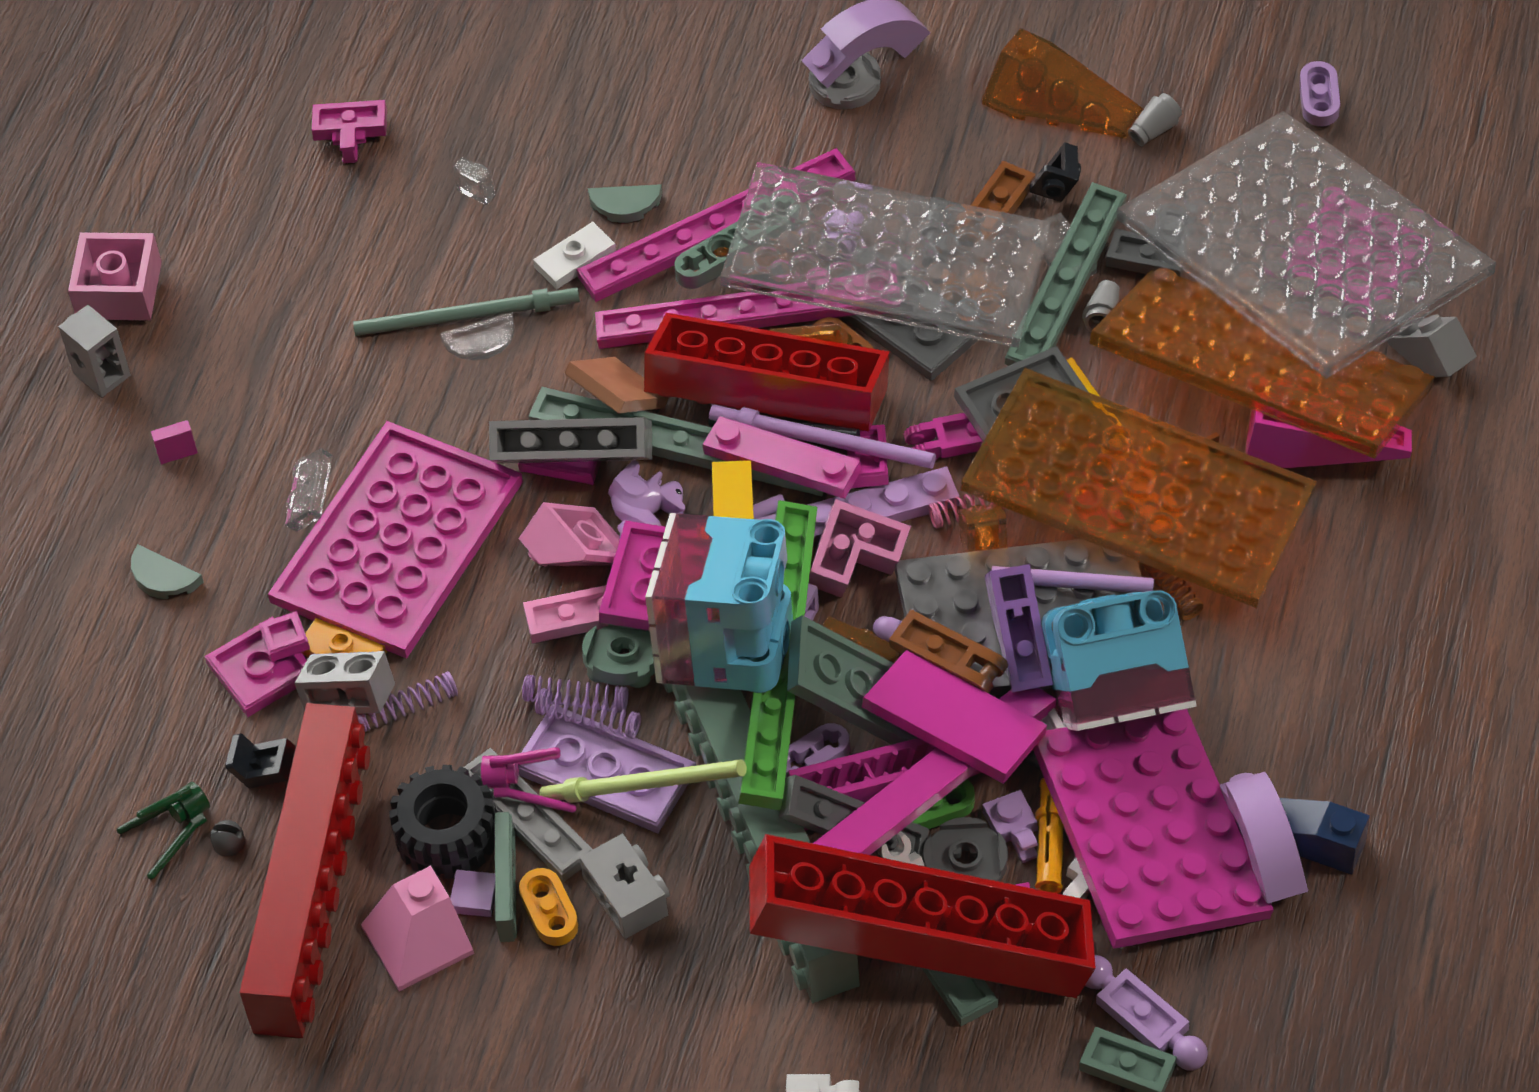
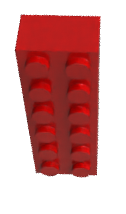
[644,312,890,432]

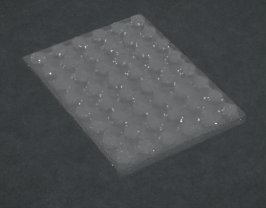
[1117,111,1496,378]

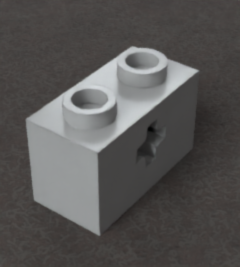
[58,304,131,397]
[579,833,670,939]

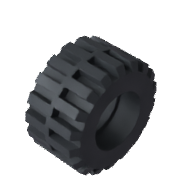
[389,765,495,879]

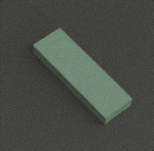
[495,812,517,942]

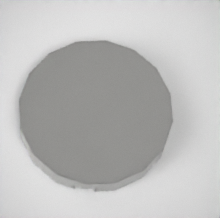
[809,52,881,109]

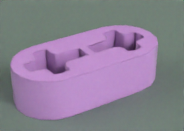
[785,723,850,778]

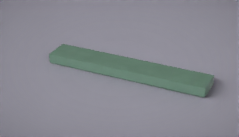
[1005,182,1127,366]

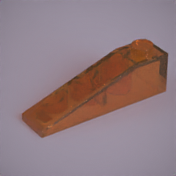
[982,28,1144,138]

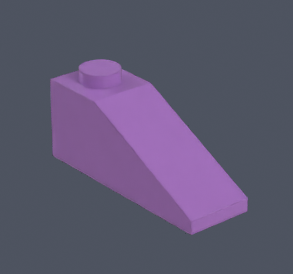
[985,564,1053,693]

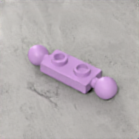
[1085,955,1208,1071]

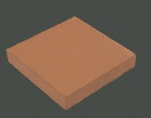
[564,357,669,414]

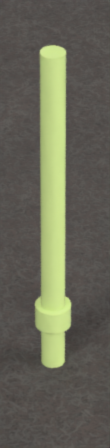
[540,759,747,803]

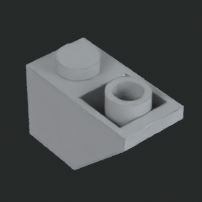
[1386,314,1477,377]

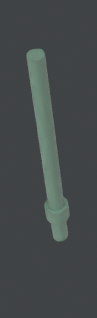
[353,287,580,336]

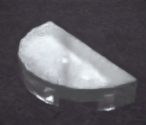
[440,312,515,361]

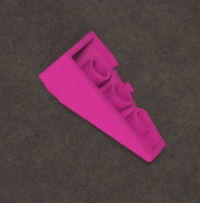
[1245,380,1412,468]

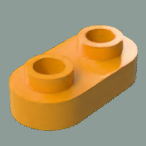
[519,868,578,946]

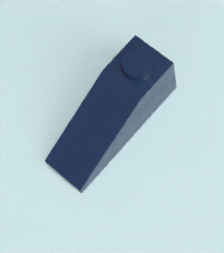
[1236,798,1370,875]

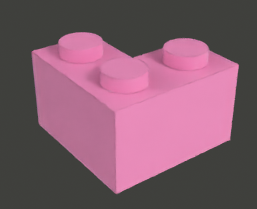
[809,499,911,598]

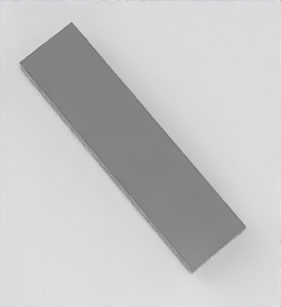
[463,748,593,882]

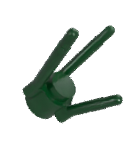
[117,781,210,880]

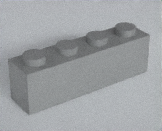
[489,417,652,464]

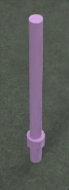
[709,405,936,469]

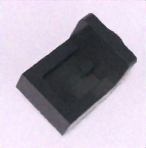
[1029,142,1081,202]
[226,733,296,788]

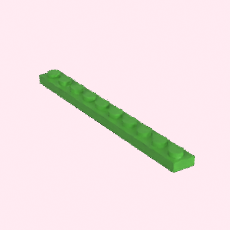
[738,500,818,810]

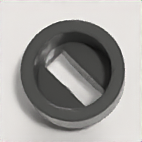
[210,820,245,856]

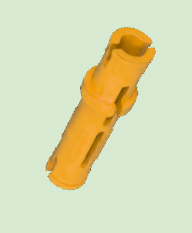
[1035,778,1064,894]

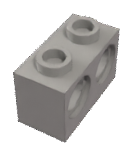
[295,651,395,714]

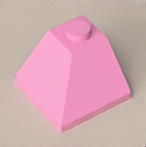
[518,502,620,567]
[361,866,474,991]

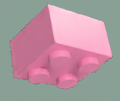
[68,233,162,320]

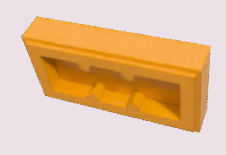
[301,618,387,657]

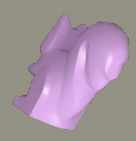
[608,459,685,539]

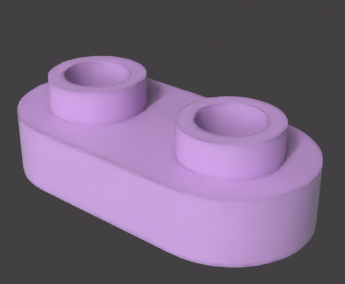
[1299,61,1340,126]

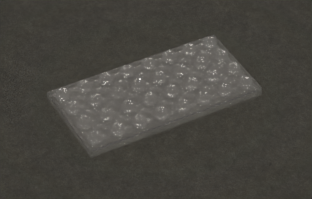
[720,162,1051,348]

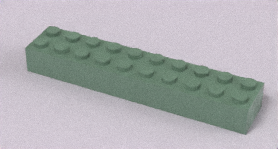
[662,621,860,1003]

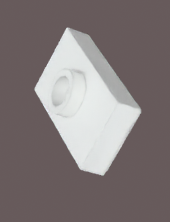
[533,222,616,290]

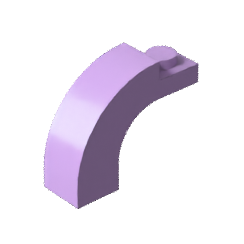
[801,0,930,88]
[1220,772,1308,903]

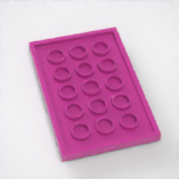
[268,421,523,659]
[1033,709,1274,949]

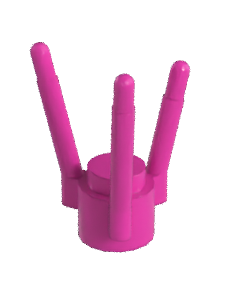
[481,747,577,813]

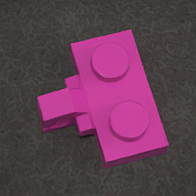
[312,100,387,163]

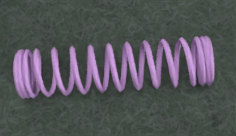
[357,671,458,732]
[522,674,628,713]
[535,688,641,739]

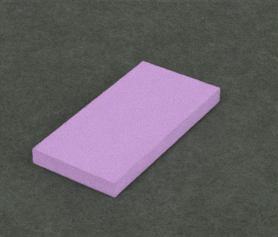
[518,704,696,833]

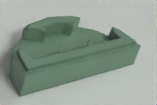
[588,184,662,223]
[131,544,204,599]

